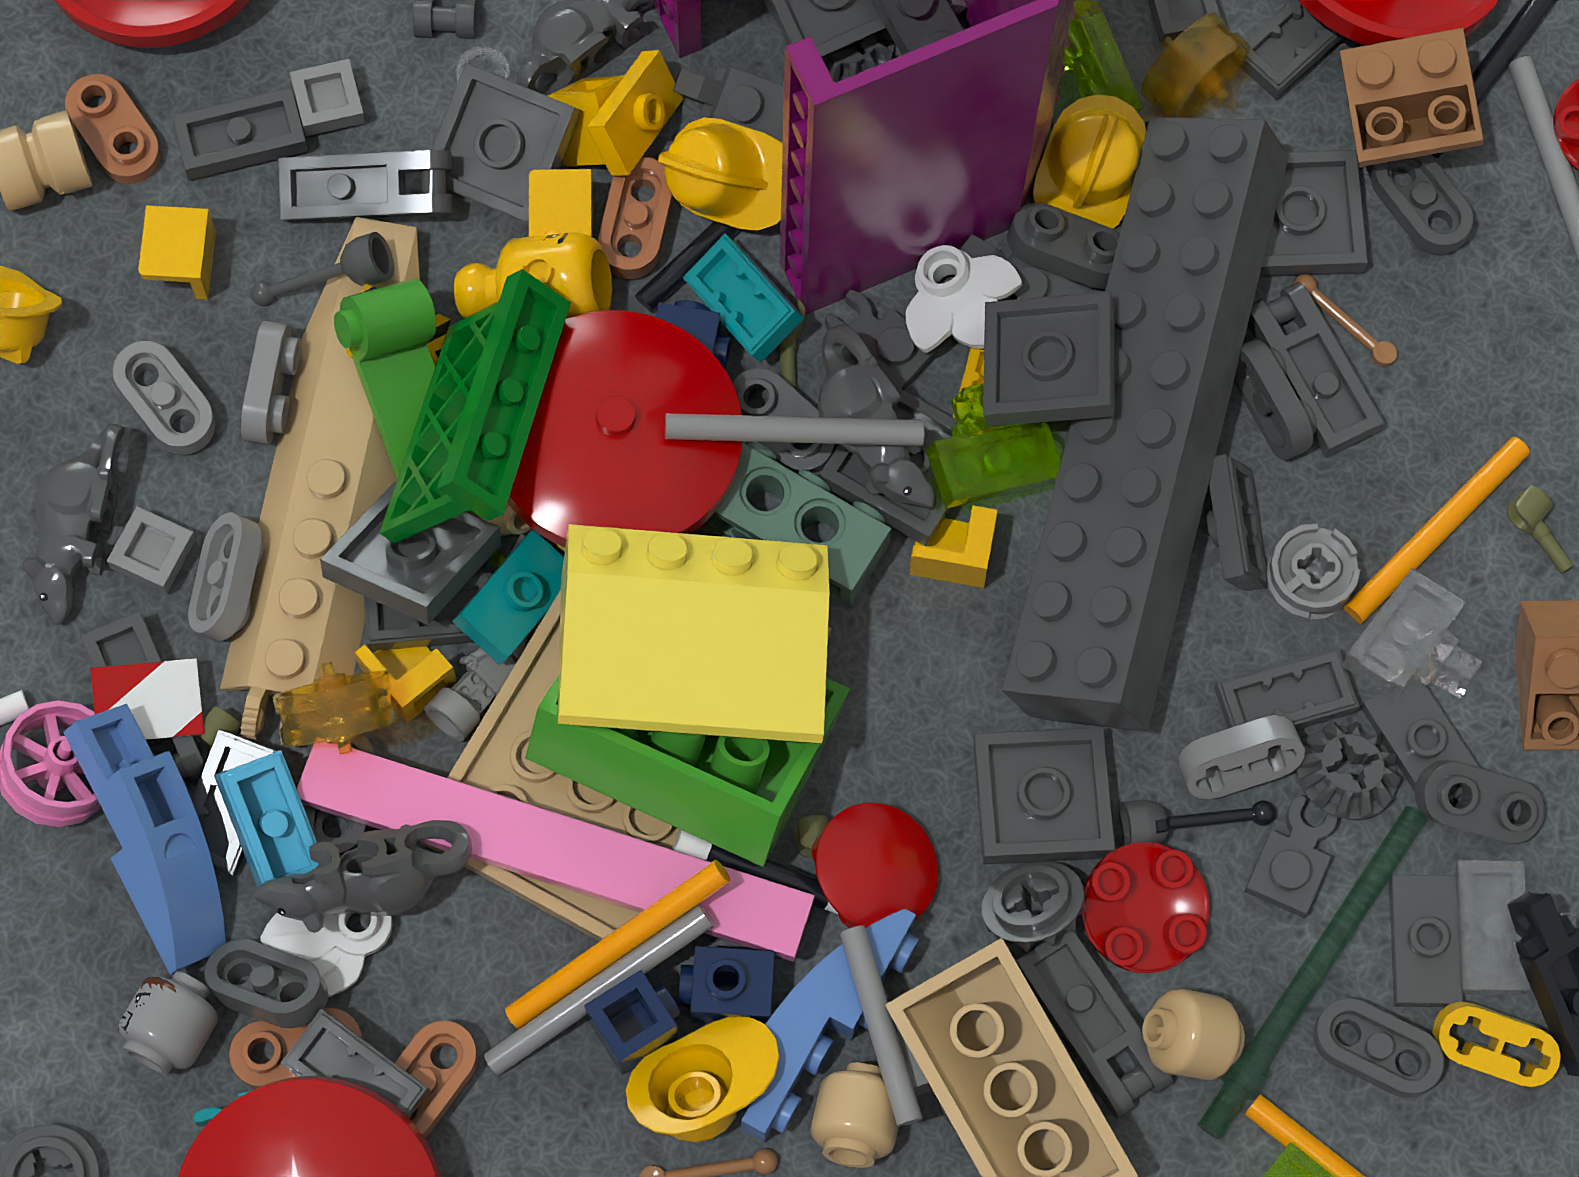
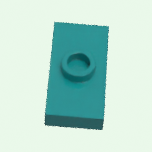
[683,233,805,363]
[452,530,564,665]

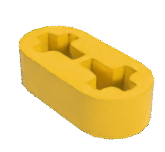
[1432,1001,1561,1087]

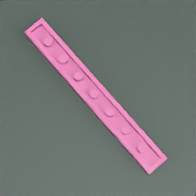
[297,737,815,962]

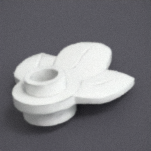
[905,245,1022,353]
[261,912,393,997]

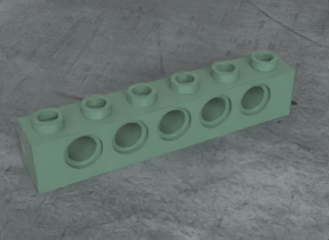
[704,441,891,608]

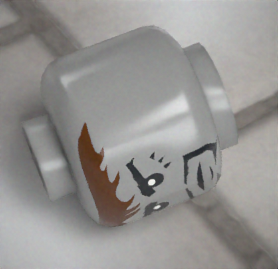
[118,971,218,1075]

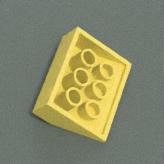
[557,524,830,743]

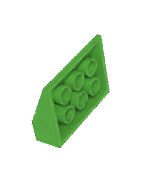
[525,675,850,867]

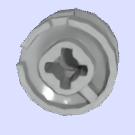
[1267,523,1361,621]

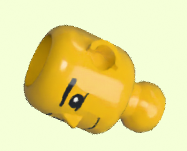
[454,229,613,318]

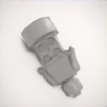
[424,637,528,742]

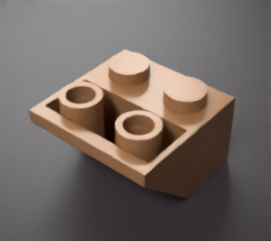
[1340,28,1484,167]
[1515,600,1579,750]

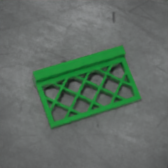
[379,269,571,543]

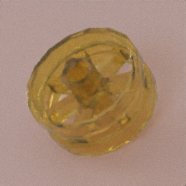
[1140,12,1251,118]
[273,662,399,754]

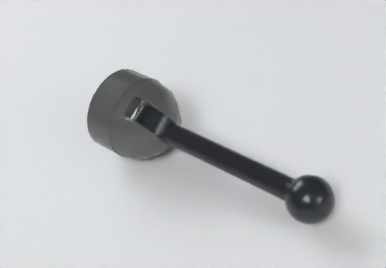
[1119,800,1276,846]

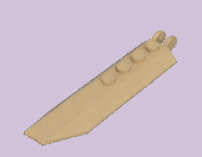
[220,217,420,747]

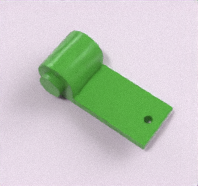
[334,278,436,479]

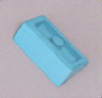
[214,750,319,888]

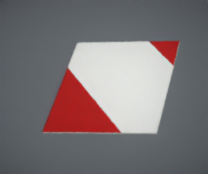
[90,658,204,740]

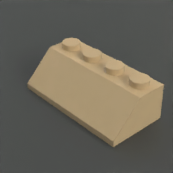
[885,938,1138,1177]

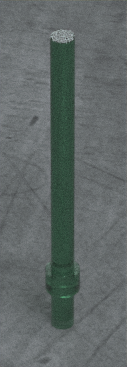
[1198,806,1427,1139]

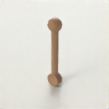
[1293,274,1397,367]
[639,1148,778,1177]

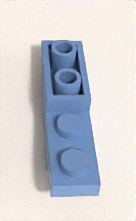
[63,704,226,975]
[741,908,920,1143]

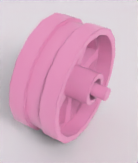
[0,700,101,827]

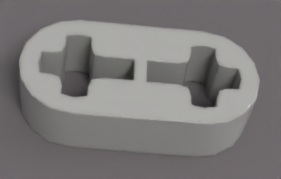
[1178,715,1305,800]

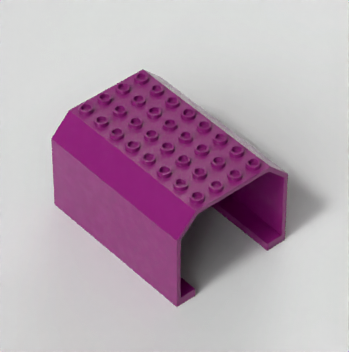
[655,0,1075,315]

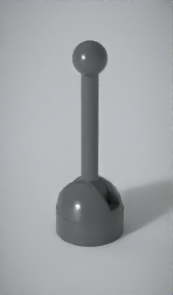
[251,232,394,306]

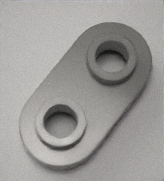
[241,321,301,444]
[113,341,216,455]
[188,512,264,641]

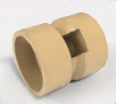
[0,109,93,212]

